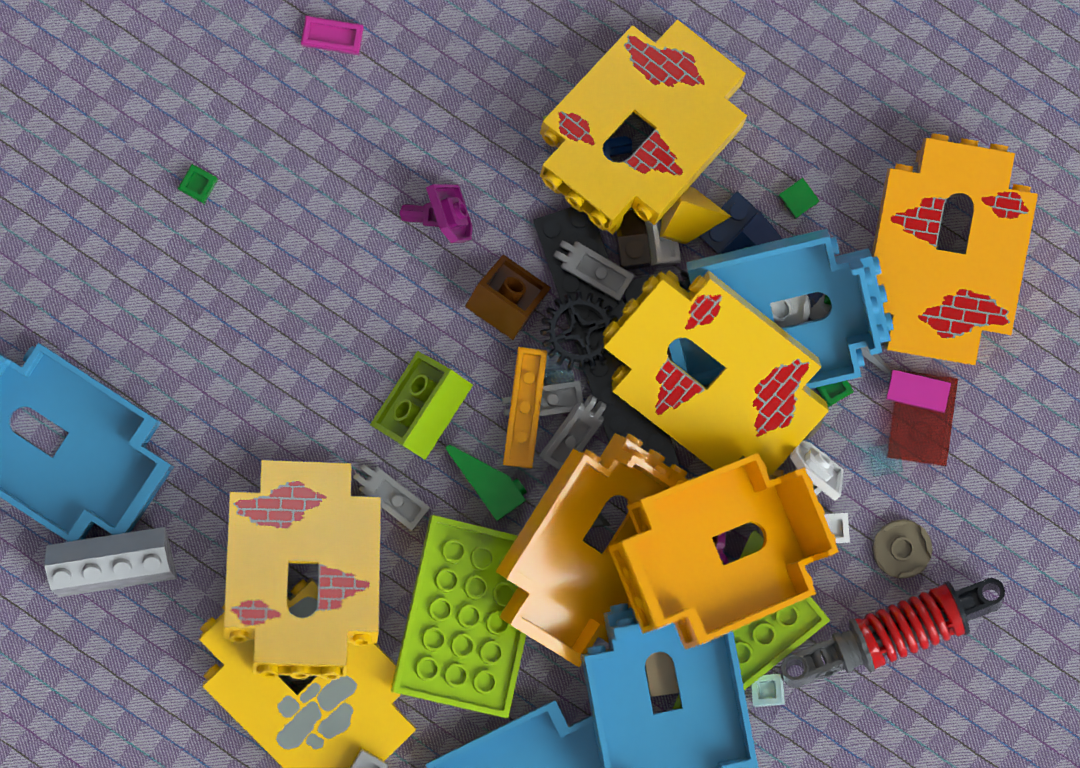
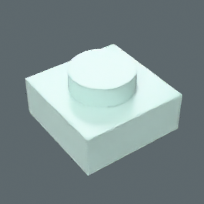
[752,674,785,707]

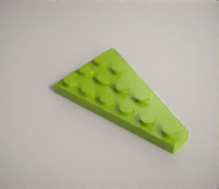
[672,529,831,710]

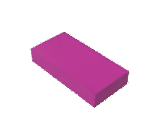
[301,16,364,56]
[886,370,951,413]

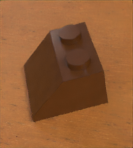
[465,254,551,340]

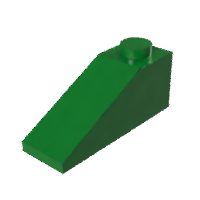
[445,445,527,522]

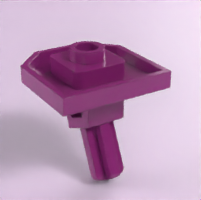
[399,184,473,243]

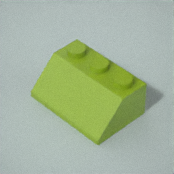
[370,351,473,460]

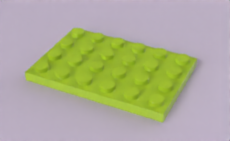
[391,515,526,718]

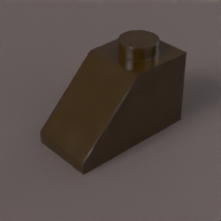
[616,209,651,270]

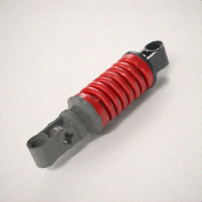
[781,578,1005,688]

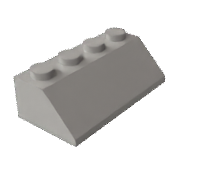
[44,527,177,597]

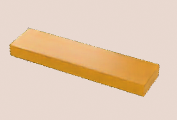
[503,347,548,469]

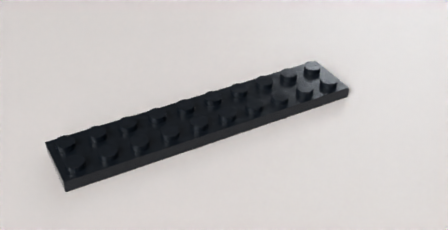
[533,207,681,468]

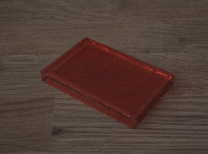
[886,370,958,467]

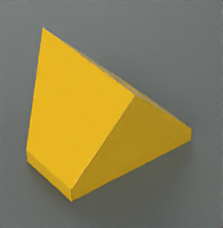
[659,187,732,244]

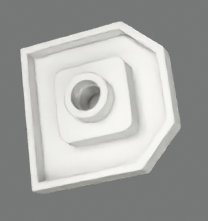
[790,441,844,501]

